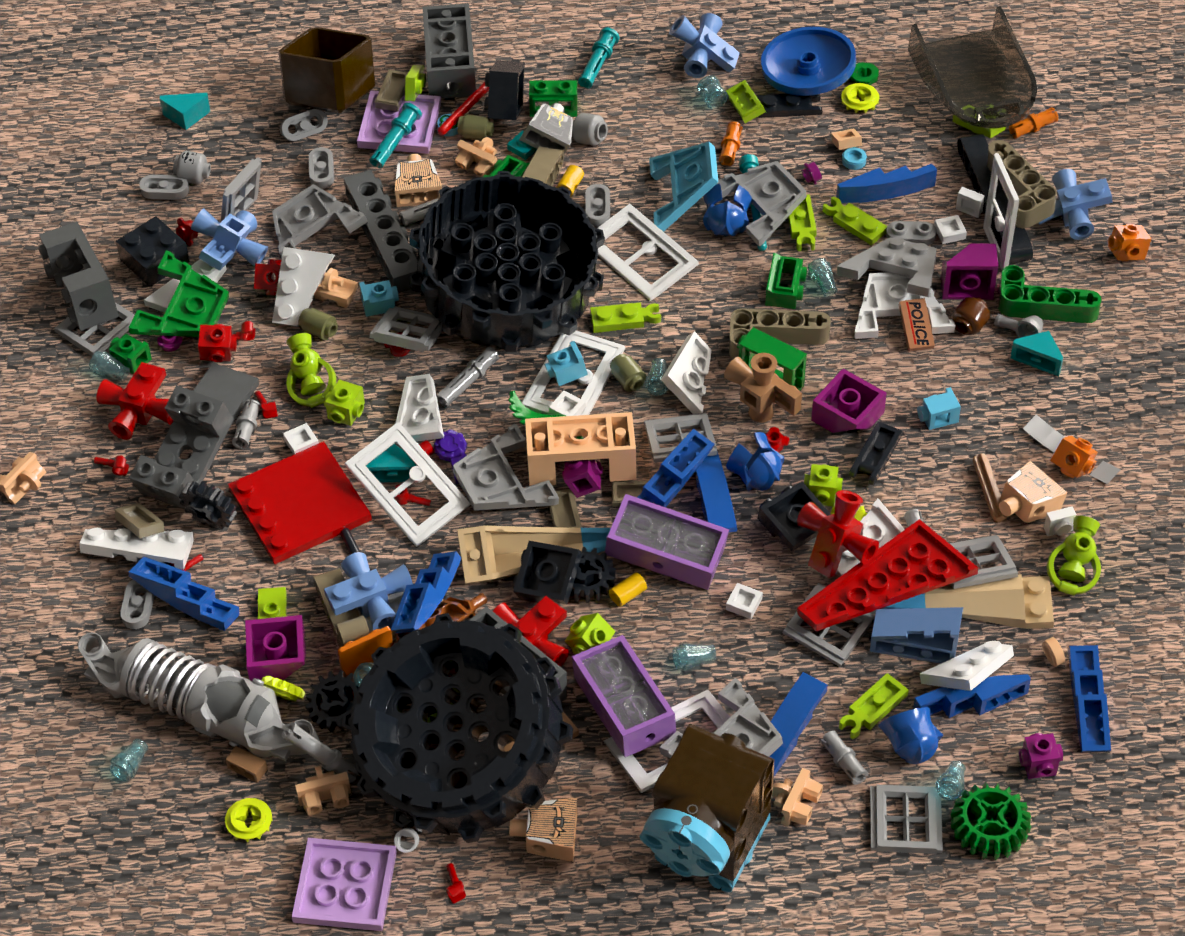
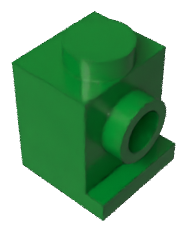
[109,334,152,375]

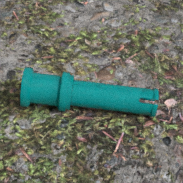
[578,27,620,89]
[369,102,422,169]

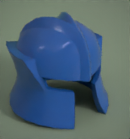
[703,183,752,236]
[726,432,785,491]
[878,707,943,764]

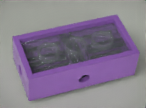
[605,494,729,590]
[572,635,676,757]

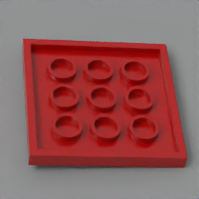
[228,441,372,565]

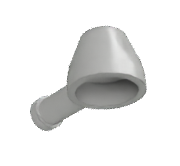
[994,314,1043,338]

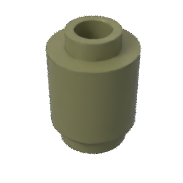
[457,114,494,140]
[298,308,338,340]
[610,354,646,392]

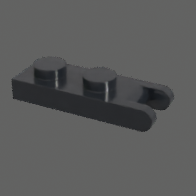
[756,94,823,118]
[849,421,902,486]

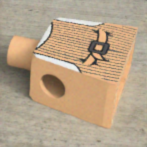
[395,154,442,207]
[999,461,1067,523]
[509,798,577,862]

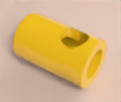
[556,165,584,197]
[609,572,647,607]

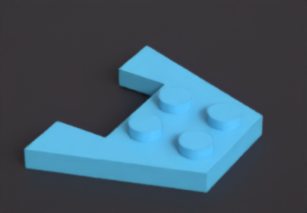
[649,142,718,232]

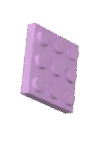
[357,91,441,154]
[292,838,397,931]

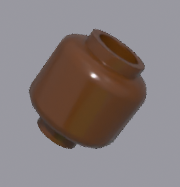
[952,297,990,335]

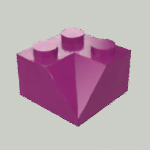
[940,243,998,300]
[811,368,887,433]
[245,615,306,681]

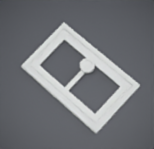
[983,153,1019,270]
[597,204,699,301]
[522,331,625,415]
[344,422,470,547]
[604,689,730,793]

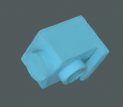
[359,280,399,317]
[544,341,588,386]
[917,387,961,430]

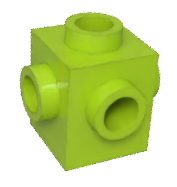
[324,379,365,426]
[804,464,843,507]
[565,613,616,655]

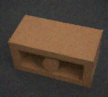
[226,746,268,783]

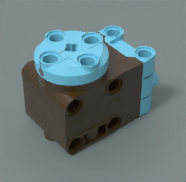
[639,724,774,893]

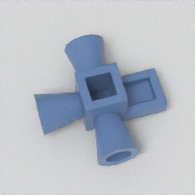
[669,13,739,78]
[1038,169,1113,240]
[191,208,268,271]
[324,552,413,630]

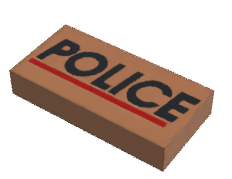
[898,298,935,352]

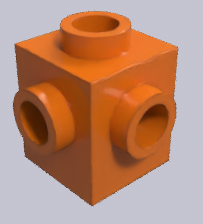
[1108,224,1151,261]
[1050,436,1098,478]

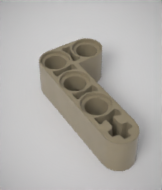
[987,140,1057,228]
[522,146,564,186]
[729,308,831,359]
[313,568,370,648]

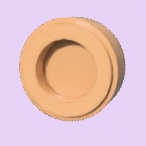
[1042,637,1065,667]

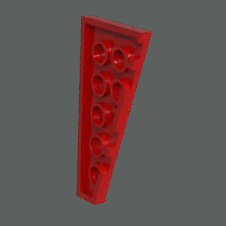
[797,519,978,631]

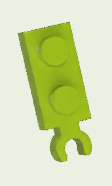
[405,65,426,101]
[788,194,817,252]
[823,197,887,246]
[590,302,661,333]
[839,673,909,739]

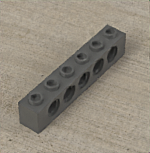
[343,169,418,293]

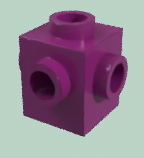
[562,459,603,498]
[1019,733,1063,779]

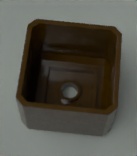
[279,27,375,113]

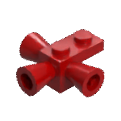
[96,362,173,440]
[797,490,879,578]
[493,596,569,667]

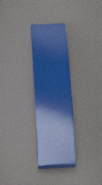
[836,164,937,203]
[637,428,715,508]
[695,451,737,532]
[391,551,461,634]
[128,557,240,631]
[1068,645,1111,752]
[769,672,828,776]
[913,674,1031,718]

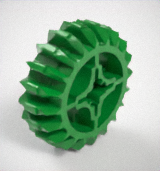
[950,782,1031,861]

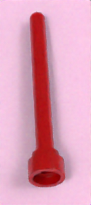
[438,82,489,135]

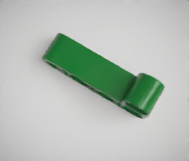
[998,265,1102,323]

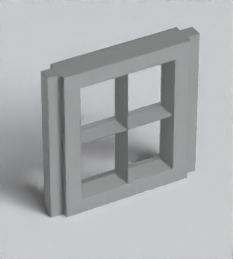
[221,157,262,222]
[54,302,134,360]
[369,307,443,352]
[644,413,717,463]
[950,535,1018,589]
[783,583,875,667]
[870,785,943,854]

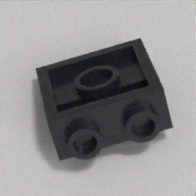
[757,481,831,551]
[513,541,583,605]

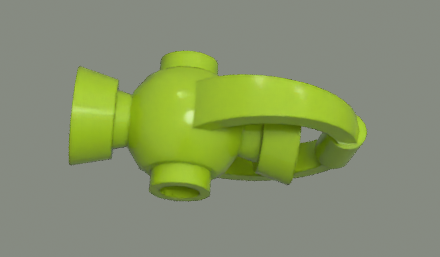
[286,333,336,408]
[1047,516,1101,596]

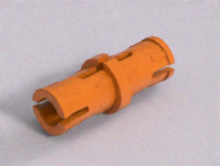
[1009,107,1058,139]
[719,122,743,166]

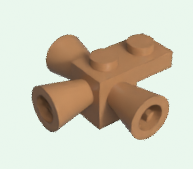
[724,353,802,423]

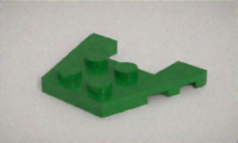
[129,250,229,337]

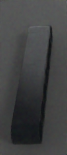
[957,134,1033,264]

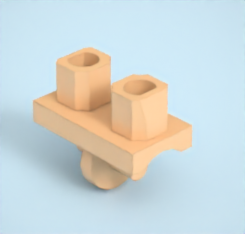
[455,137,497,177]
[314,268,358,308]
[0,452,46,504]
[295,766,351,816]
[772,768,823,827]

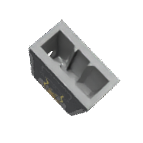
[520,103,573,154]

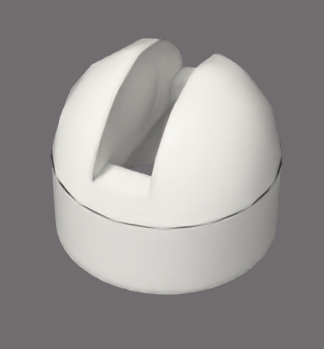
[394,828,419,853]

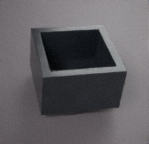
[484,60,525,120]
[116,216,190,287]

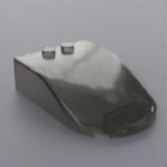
[908,6,1037,128]

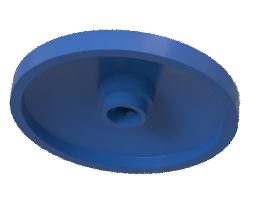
[761,27,856,96]

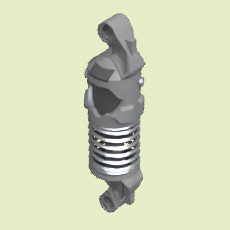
[78,632,319,761]

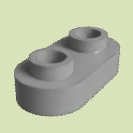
[280,109,328,141]
[309,147,334,189]
[139,175,189,200]
[585,184,610,226]
[886,221,936,245]
[120,580,155,629]

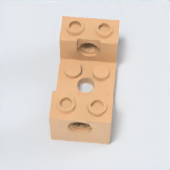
[525,412,637,486]

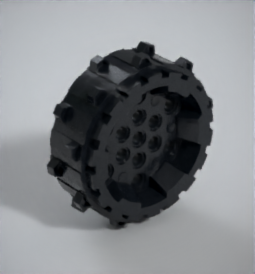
[409,171,605,352]
[342,613,573,843]

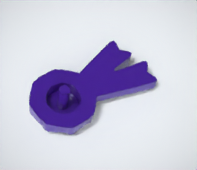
[434,429,467,484]

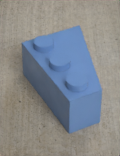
[870,607,963,664]

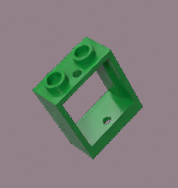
[737,327,807,391]

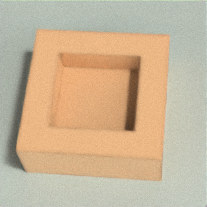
[831,129,862,150]

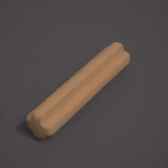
[972,453,1008,523]

